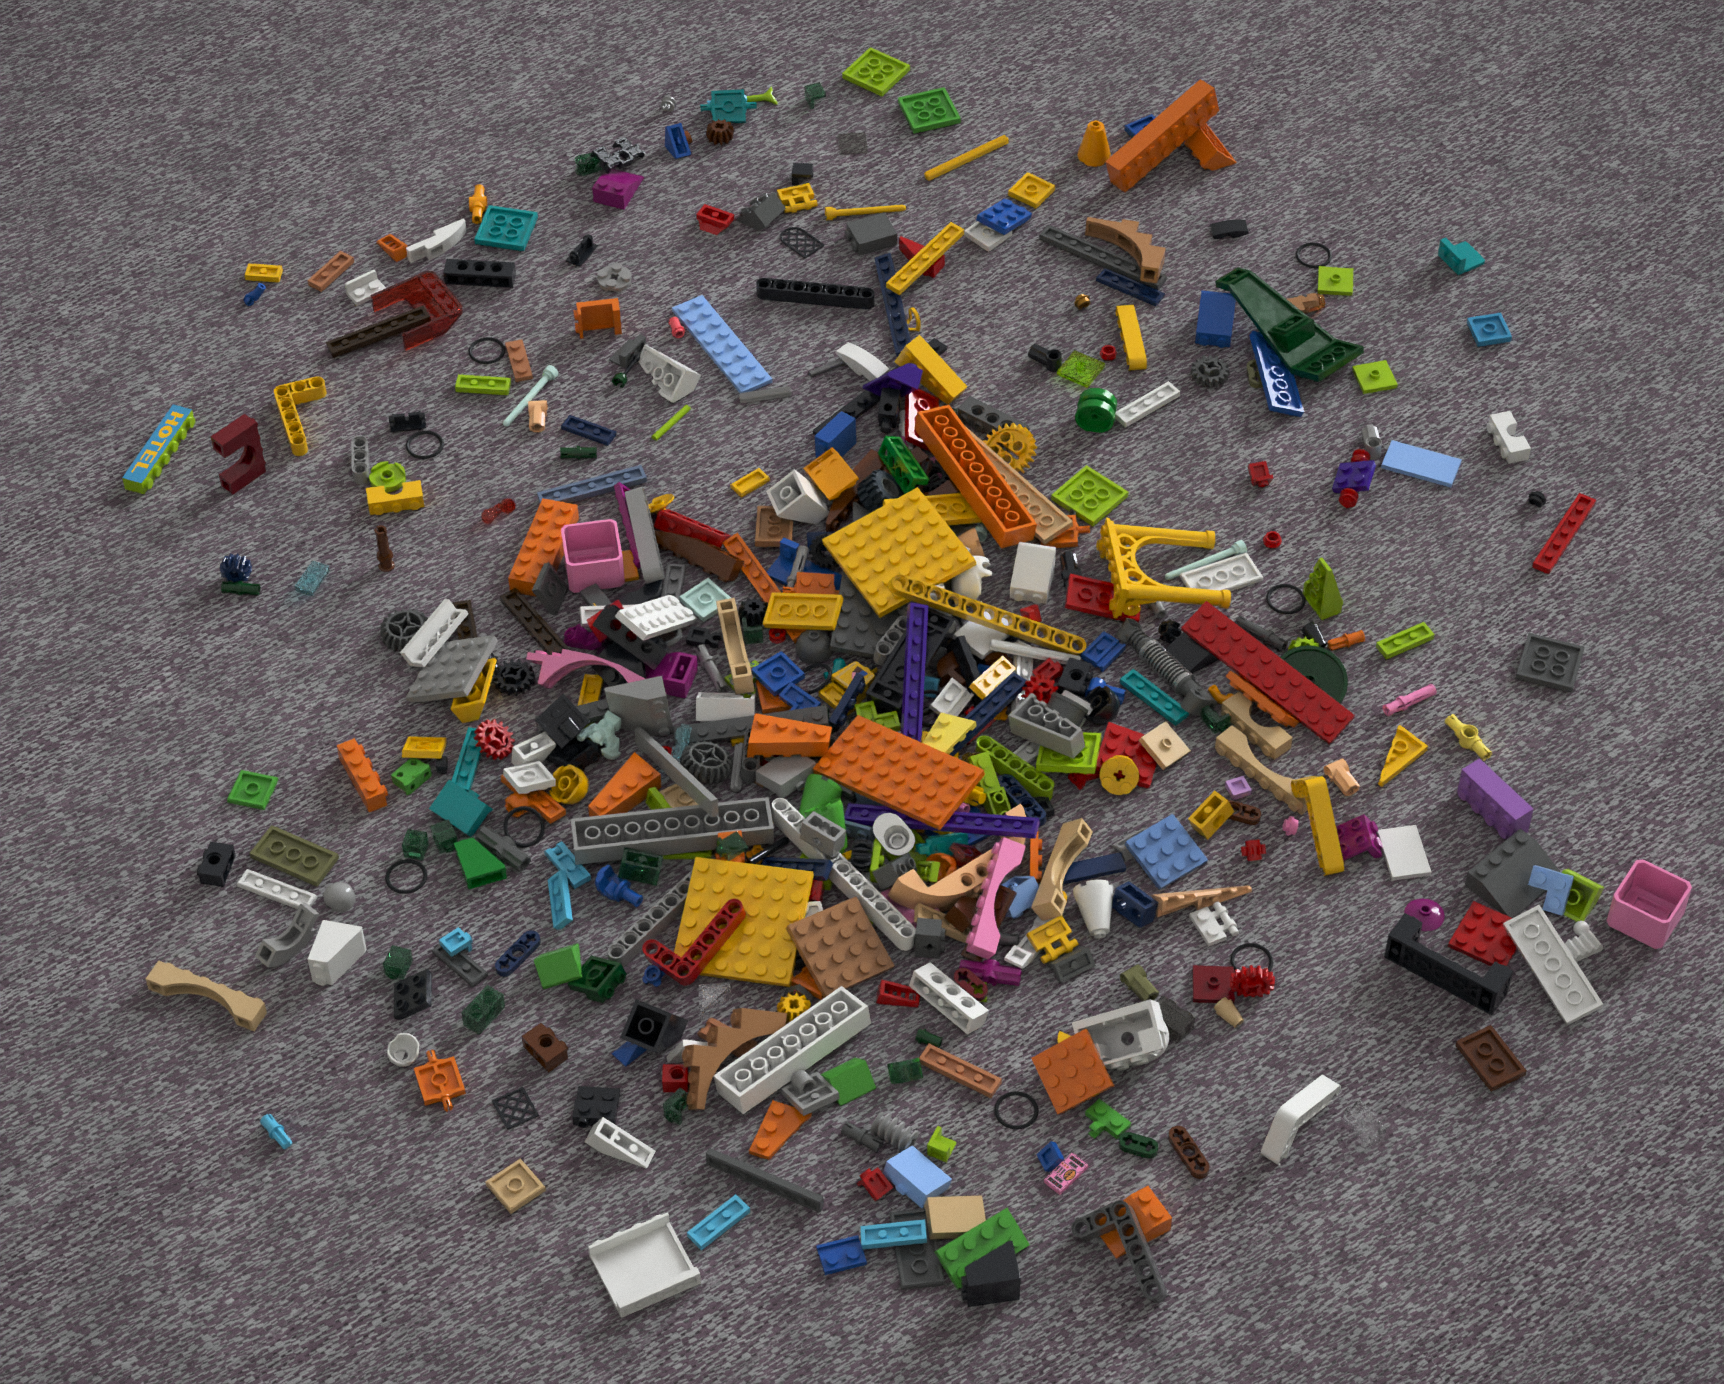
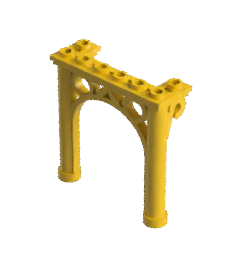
[1096,518,1231,618]

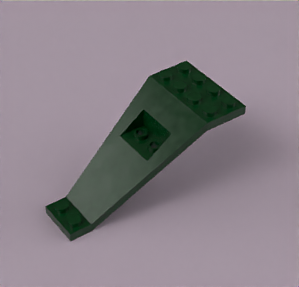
[1215,267,1364,382]

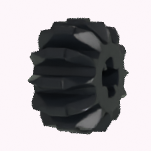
[738,597,768,628]
[851,838,873,873]

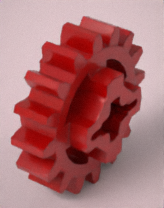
[1021,675,1058,704]
[474,719,515,760]
[1230,965,1275,998]

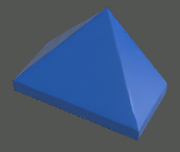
[665,123,691,159]
[612,1041,648,1067]

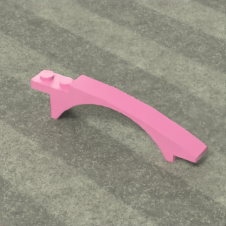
[526,649,645,689]

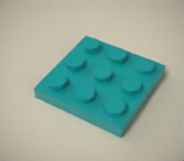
[474,205,538,251]

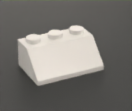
[696,692,756,723]

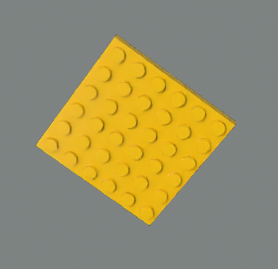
[822,487,977,618]
[672,857,814,987]

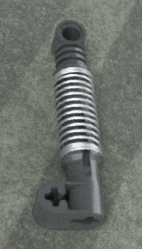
[1116,618,1217,715]

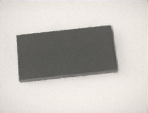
[889,1208,945,1290]

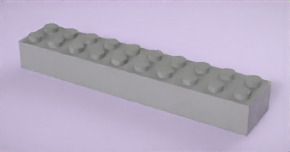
[571,797,774,865]

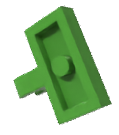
[1085,1099,1131,1139]

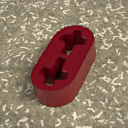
[954,967,988,1001]

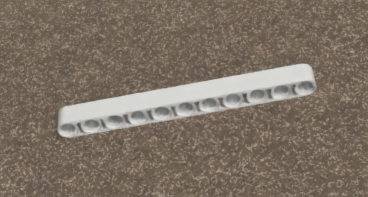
[771,798,916,951]

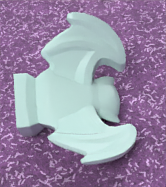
[576,711,621,760]

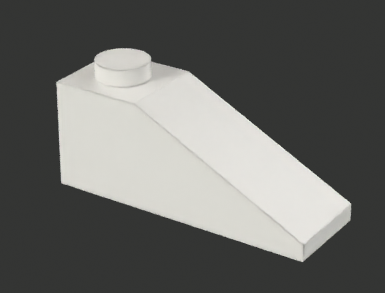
[585,1117,656,1168]

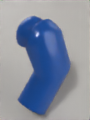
[243,283,266,306]

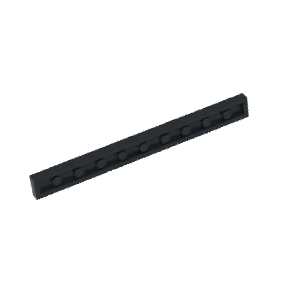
[813,338,947,435]

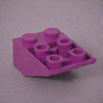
[644,652,698,699]

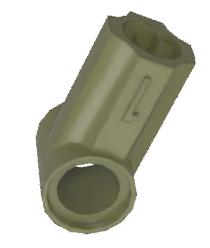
[1120,964,1159,1002]

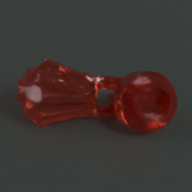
[481,498,516,524]

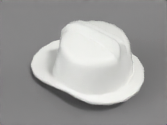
[873,813,915,856]

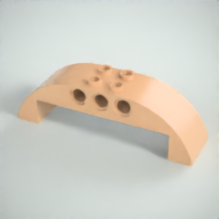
[888,804,1026,912]

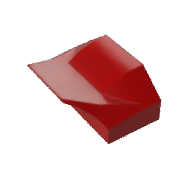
[696,204,735,235]

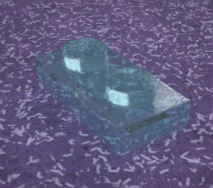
[295,560,330,596]
[671,723,692,763]

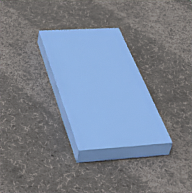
[1381,440,1462,488]

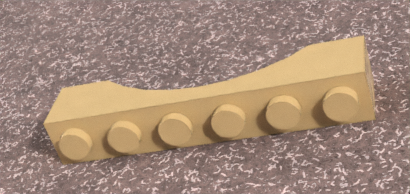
[716,598,754,695]
[1215,725,1307,815]
[1031,818,1093,921]
[146,961,267,1031]

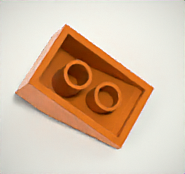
[1099,1186,1172,1259]

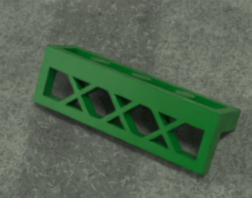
[878,436,929,494]

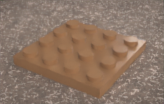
[786,896,895,998]

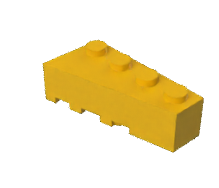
[894,335,968,405]

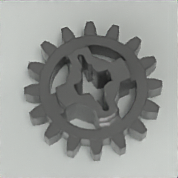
[1191,355,1230,388]

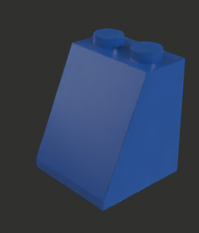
[1195,290,1236,348]

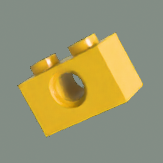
[1188,790,1234,840]

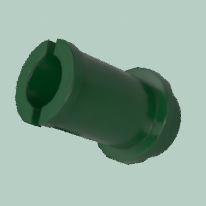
[915,1028,943,1048]

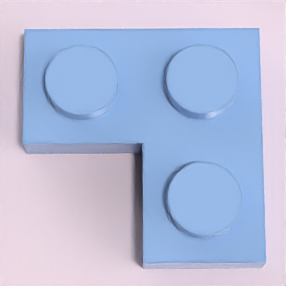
[1528,865,1574,916]

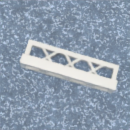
[400,599,468,667]

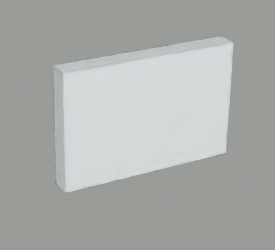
[952,612,1010,660]
[1377,825,1431,881]

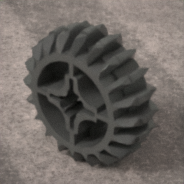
[380,608,428,652]
[680,740,733,785]

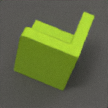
[927,1126,956,1163]

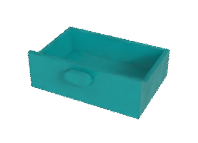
[429,780,493,837]

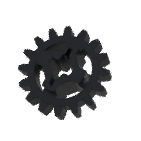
[493,659,535,696]

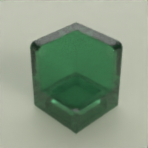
[804,82,826,109]
[742,617,763,645]
[887,1058,923,1084]

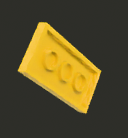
[763,592,844,630]

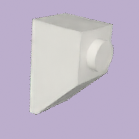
[511,732,556,766]

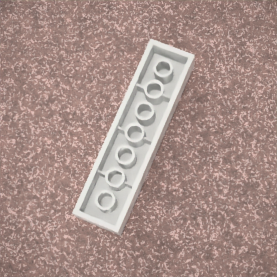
[714,986,871,1114]

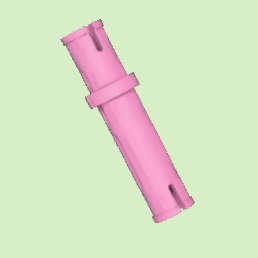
[1383,684,1437,716]

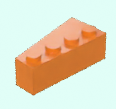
[747,713,832,758]
[588,752,662,817]

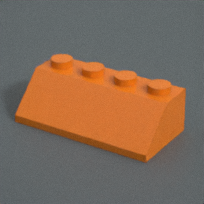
[1184,123,1237,171]

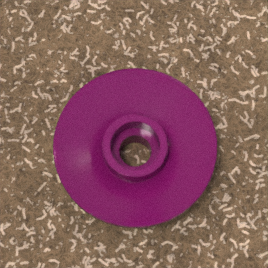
[1404,898,1445,931]

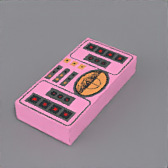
[1044,1153,1088,1195]

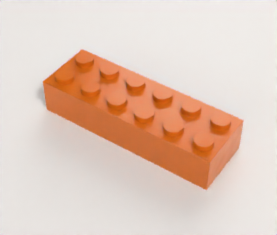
[508,498,579,597]

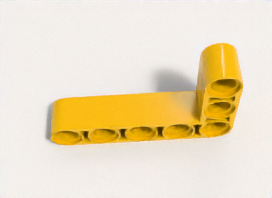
[274,377,326,456]
[1291,776,1344,876]

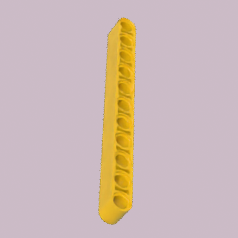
[888,574,1086,655]

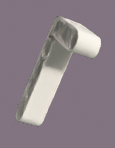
[1260,1075,1341,1165]

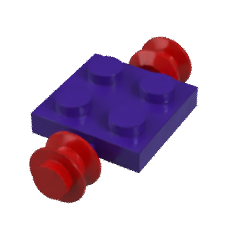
[1332,449,1376,508]

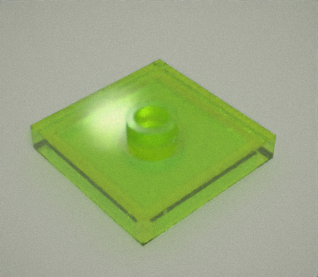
[1057,350,1105,388]

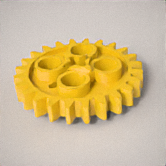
[983,423,1037,474]

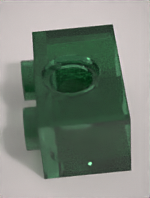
[618,847,663,886]
[461,985,505,1035]

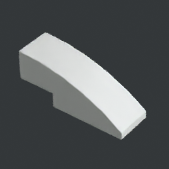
[836,342,889,381]

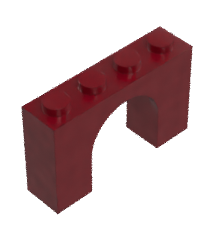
[211,414,266,495]

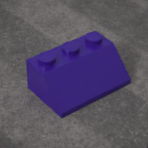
[862,363,923,398]

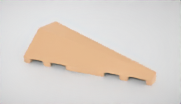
[1151,885,1252,917]

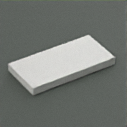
[1180,552,1263,591]

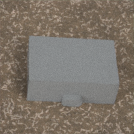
[756,754,817,798]

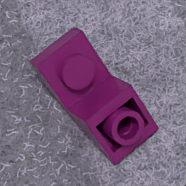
[563,624,605,650]

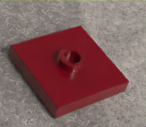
[1192,965,1235,1004]

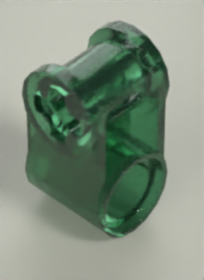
[575,152,607,176]

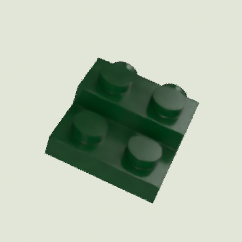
[567,955,627,1003]

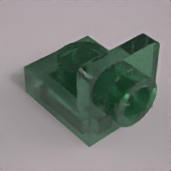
[1201,705,1231,734]
[715,831,748,861]
[663,1088,687,1125]

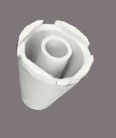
[1073,880,1113,939]

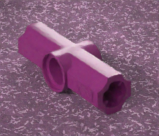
[959,959,1022,986]

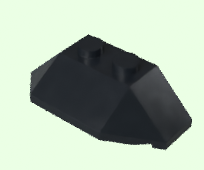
[591,640,646,687]

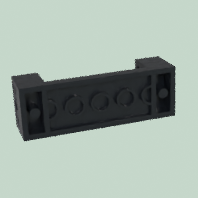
[866,607,956,723]
[1384,913,1513,1016]

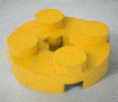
[1100,755,1139,795]

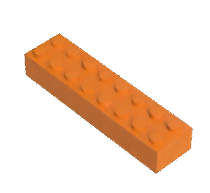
[1105,79,1219,192]

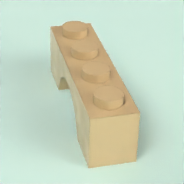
[1221,692,1293,760]

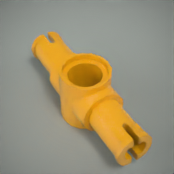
[469,184,487,224]

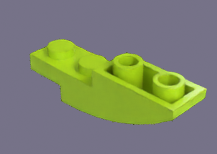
[968,751,1011,815]

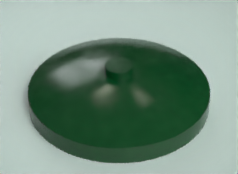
[1280,645,1348,704]

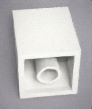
[766,469,829,524]
[1010,542,1056,604]
[308,920,367,986]

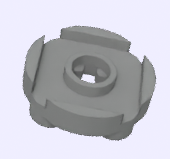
[597,263,632,292]

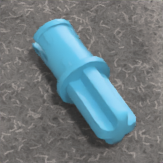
[260,1114,292,1149]

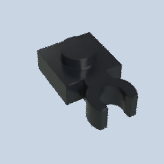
[686,626,722,648]

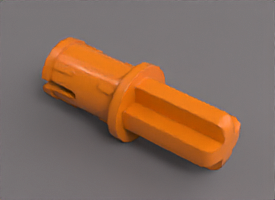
[1327,630,1365,651]

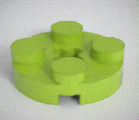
[369,461,406,493]

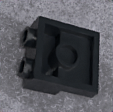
[546,736,602,772]
[572,1086,620,1128]

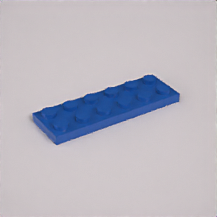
[1249,331,1304,417]

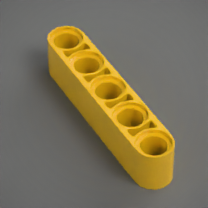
[1115,305,1147,371]

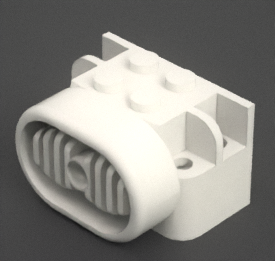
[1072,999,1169,1071]

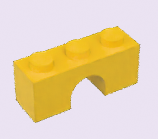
[366,480,425,515]

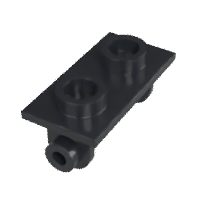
[566,234,598,267]
[389,411,426,432]

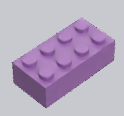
[1457,758,1533,839]

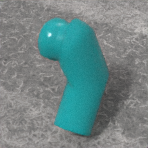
[823,658,846,679]

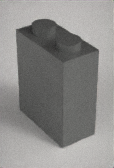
[845,212,897,256]

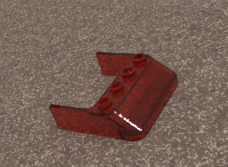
[370,271,463,351]

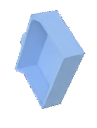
[883,1145,952,1208]

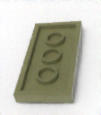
[249,825,339,887]

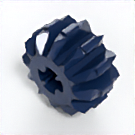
[220,553,252,582]

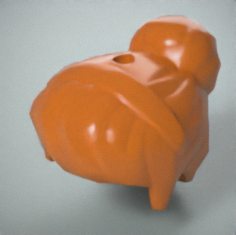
[926,853,957,883]

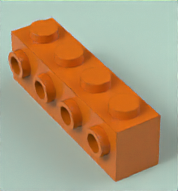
[337,738,388,813]

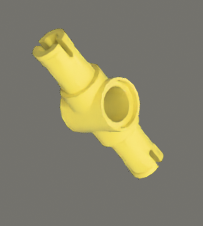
[1445,714,1492,761]

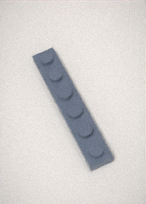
[537,465,647,503]

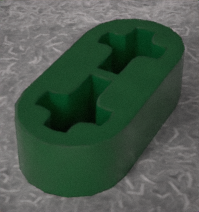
[1119,1132,1158,1159]

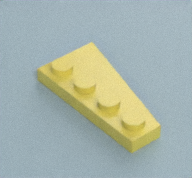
[923,713,977,754]

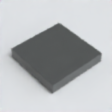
[532,562,569,615]

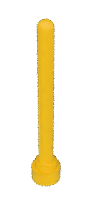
[825,205,906,221]

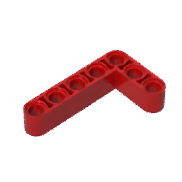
[642,899,746,986]

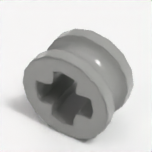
[660,96,676,112]

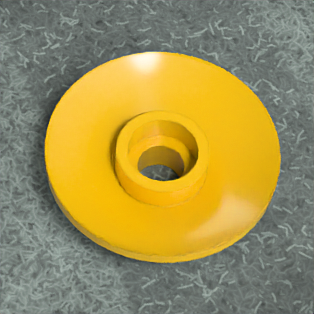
[648,494,674,515]

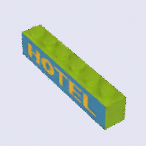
[122,404,195,494]

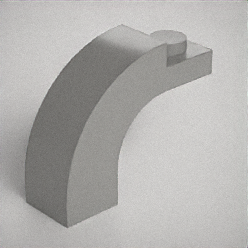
[255,903,319,968]

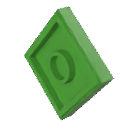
[227,770,278,810]

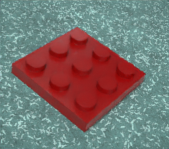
[1095,722,1157,788]
[1448,901,1517,966]

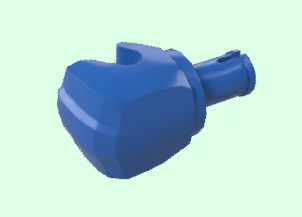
[595,865,643,907]

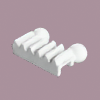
[1565,921,1603,962]

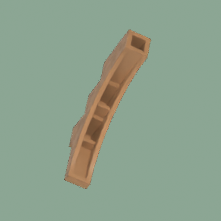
[1085,217,1166,283]
[682,1008,787,1110]

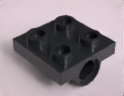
[534,694,590,748]
[394,969,432,1020]

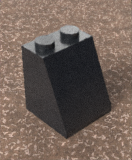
[620,999,688,1053]
[960,1241,1021,1307]

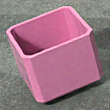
[561,519,625,593]
[1607,859,1692,949]

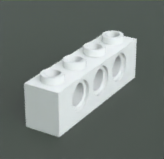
[909,962,989,1035]

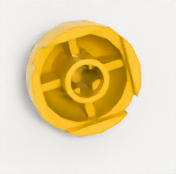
[549,765,589,805]

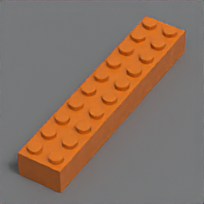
[914,405,1037,549]

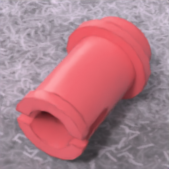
[668,317,685,338]

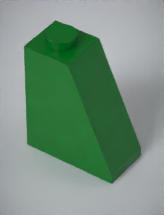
[454,838,507,890]

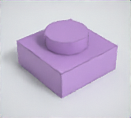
[1225,776,1252,800]

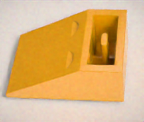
[803,447,859,501]

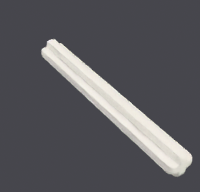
[989,639,1081,664]

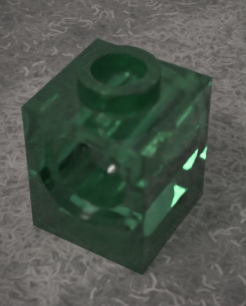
[430,819,458,854]
[402,829,429,861]
[383,945,413,980]

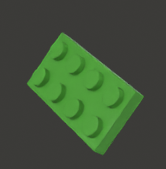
[935,1208,1030,1289]

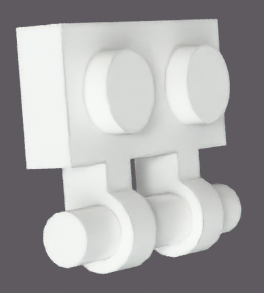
[1189,901,1239,947]

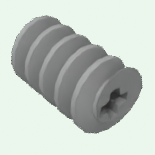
[871,1112,919,1152]

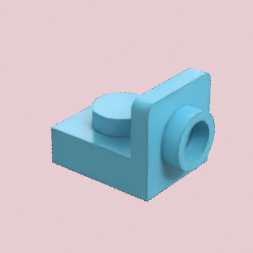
[439,927,472,957]

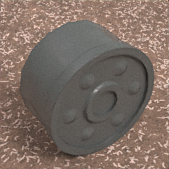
[1047,692,1088,727]

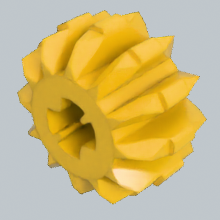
[777,992,811,1024]

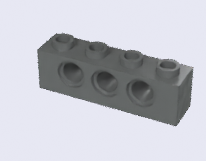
[957,396,1029,441]

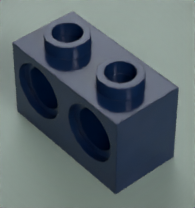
[1112,881,1158,928]

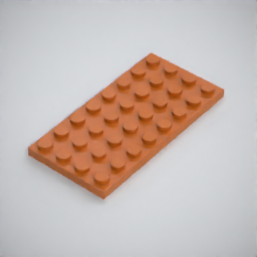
[813,715,985,830]

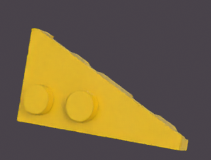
[1378,725,1428,787]

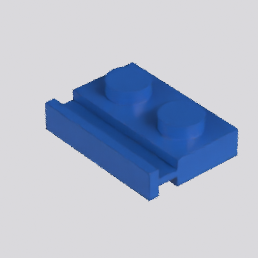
[1081,631,1126,672]
[816,1235,867,1275]

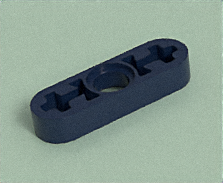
[495,930,540,977]

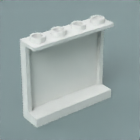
[588,1212,701,1318]

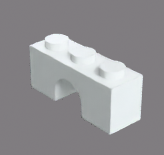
[1487,411,1531,464]

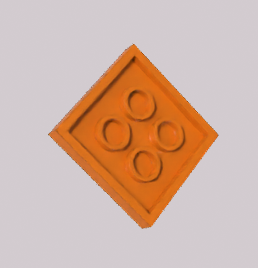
[1031,1029,1114,1115]

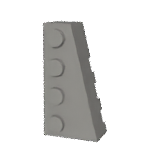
[1008,693,1085,758]

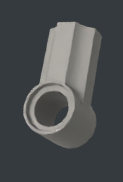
[1361,424,1382,460]

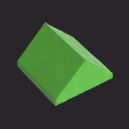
[534,943,582,989]
[820,1057,876,1106]

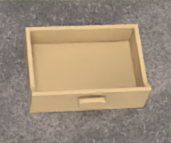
[924,1196,986,1239]

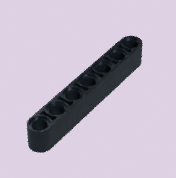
[756,278,875,310]

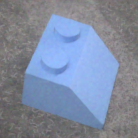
[1001,876,1039,919]

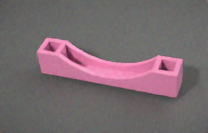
[966,837,1026,959]

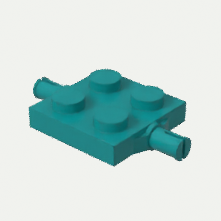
[700,89,757,123]

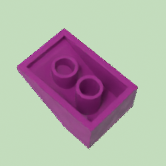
[592,169,644,210]

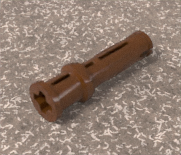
[374,525,395,572]

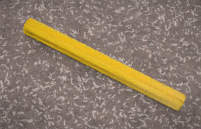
[924,135,1009,181]

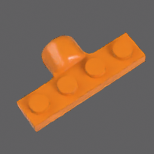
[501,775,566,824]

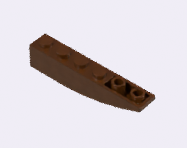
[826,449,887,532]
[654,531,744,583]

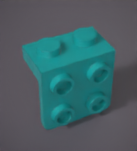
[1438,237,1485,275]

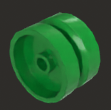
[1075,388,1117,433]

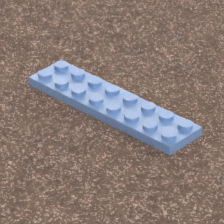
[672,295,772,393]

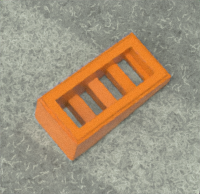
[376,234,408,262]

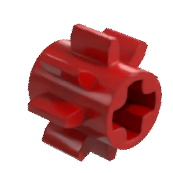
[1241,839,1266,861]

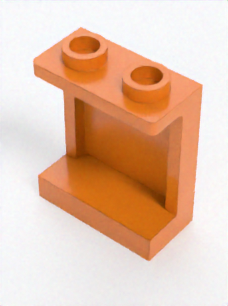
[573,298,622,339]

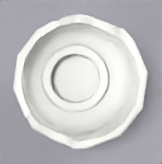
[387,1033,419,1067]

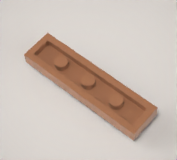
[919,1044,1002,1098]

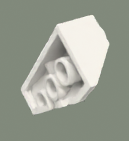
[638,345,701,403]

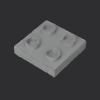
[781,1070,840,1116]

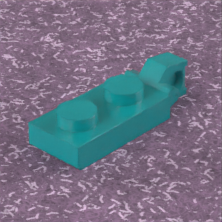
[915,833,968,857]

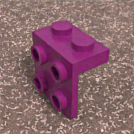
[1336,814,1383,861]

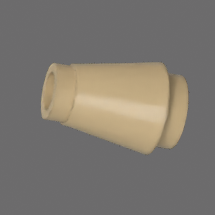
[1214,997,1244,1028]

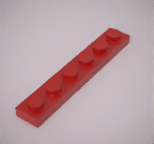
[1532,493,1596,574]

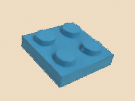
[1467,313,1512,347]

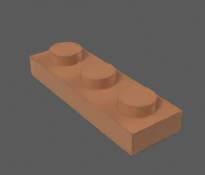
[307,251,354,292]
[505,339,533,382]

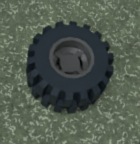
[857,469,904,513]

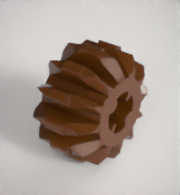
[706,119,734,146]

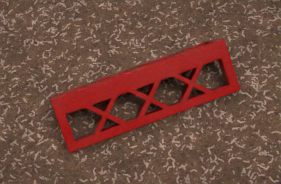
[654,509,731,548]

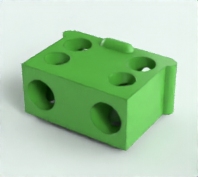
[391,758,432,795]

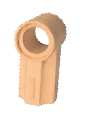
[528,400,547,432]
[1324,759,1360,796]

